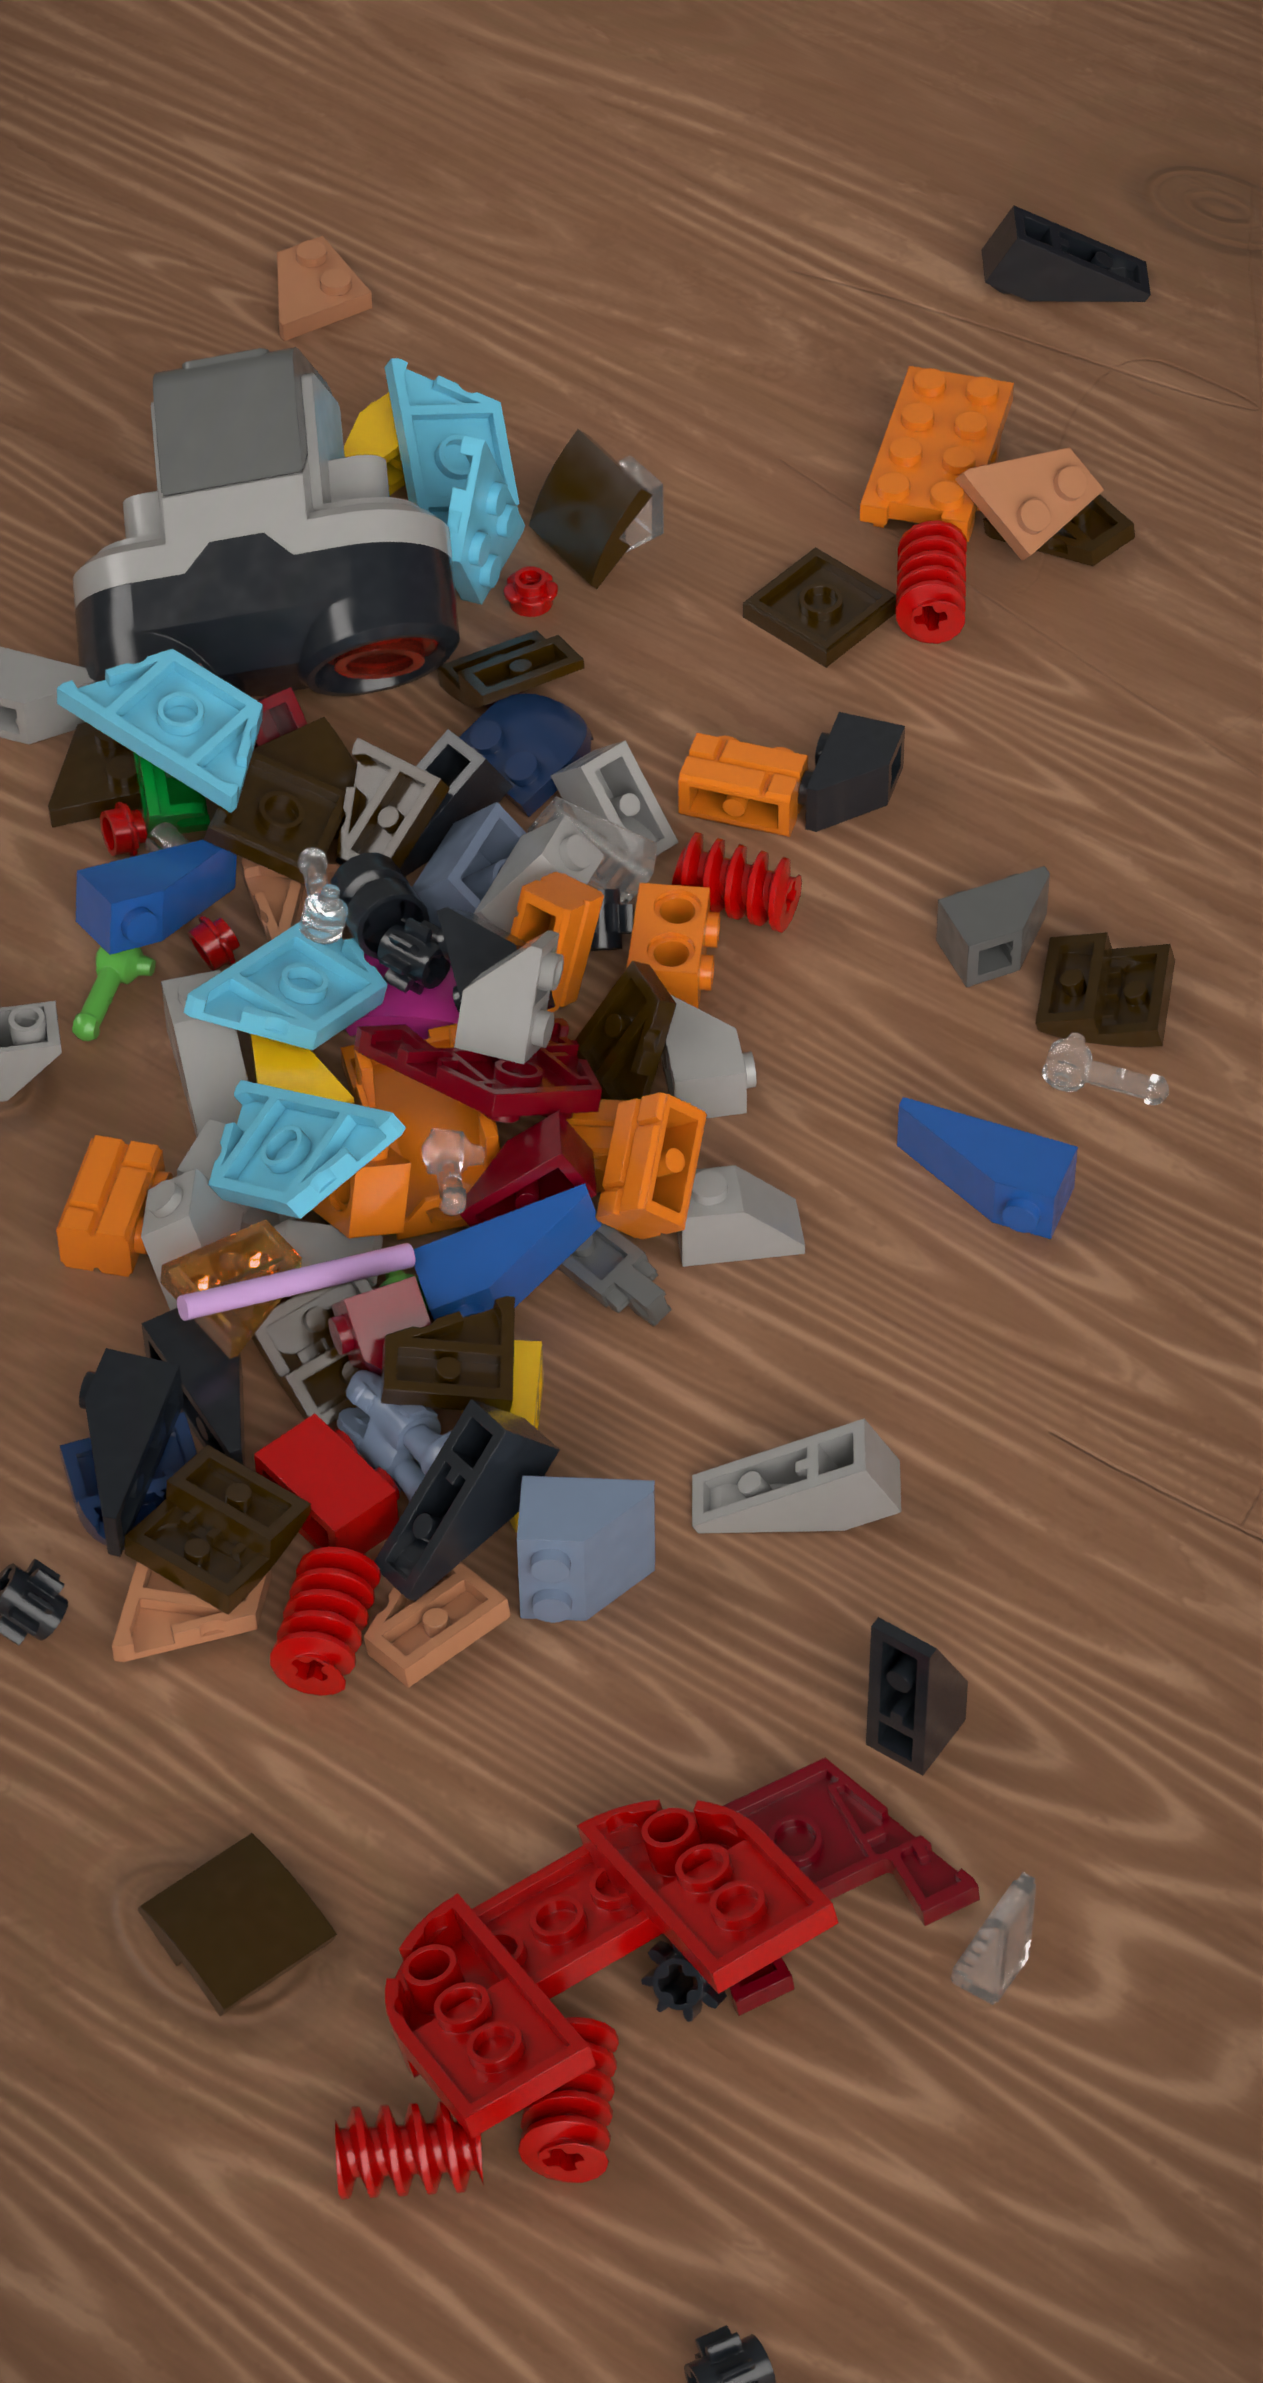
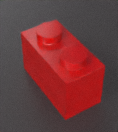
[254,1413,400,1554]

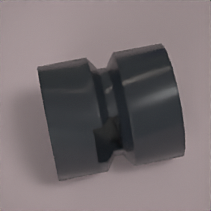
[328,853,430,959]

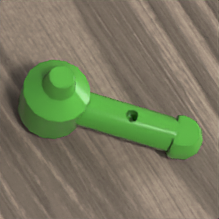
[72,946,156,1041]

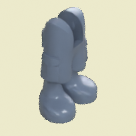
[337,1370,451,1502]

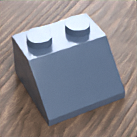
[412,802,526,928]
[517,1476,656,1623]

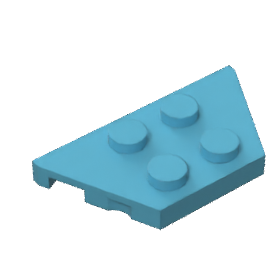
[384,358,520,524]
[447,435,525,605]
[57,649,263,813]
[183,905,388,1051]
[208,1080,406,1219]

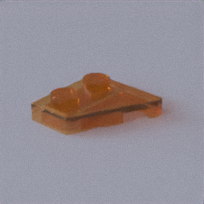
[160,1219,302,1359]

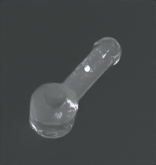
[298,847,348,944]
[1042,1033,1169,1106]
[421,1128,485,1216]

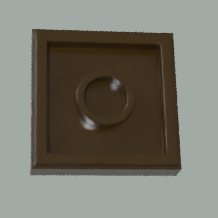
[743,547,896,668]
[204,750,346,887]

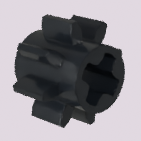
[590,889,634,951]
[377,917,451,995]
[0,1559,68,1645]
[641,1940,727,2022]
[684,2325,776,2383]

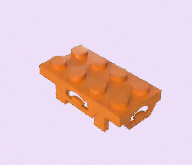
[860,366,1014,542]
[340,1024,501,1240]

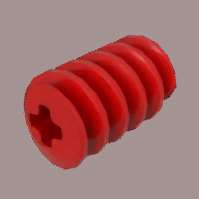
[896,520,967,644]
[672,832,802,933]
[270,1546,381,1696]
[518,2017,619,2183]
[335,2101,484,2200]

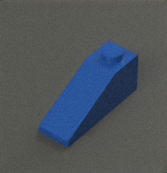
[76,839,237,955]
[897,1097,1078,1239]
[413,1183,601,1321]

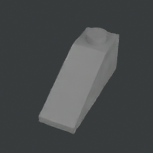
[161,970,248,1137]
[692,1418,901,1533]

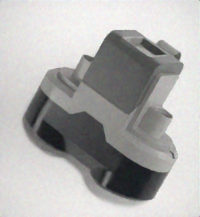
[73,347,460,697]

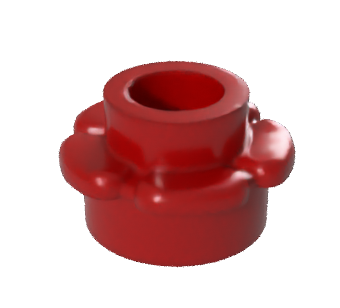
[503,566,558,617]
[100,802,147,857]
[187,916,240,971]

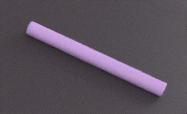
[177,1243,415,1321]

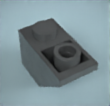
[936,866,1050,988]

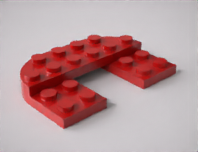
[385,1799,839,2138]

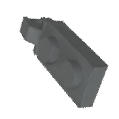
[557,1223,672,1326]

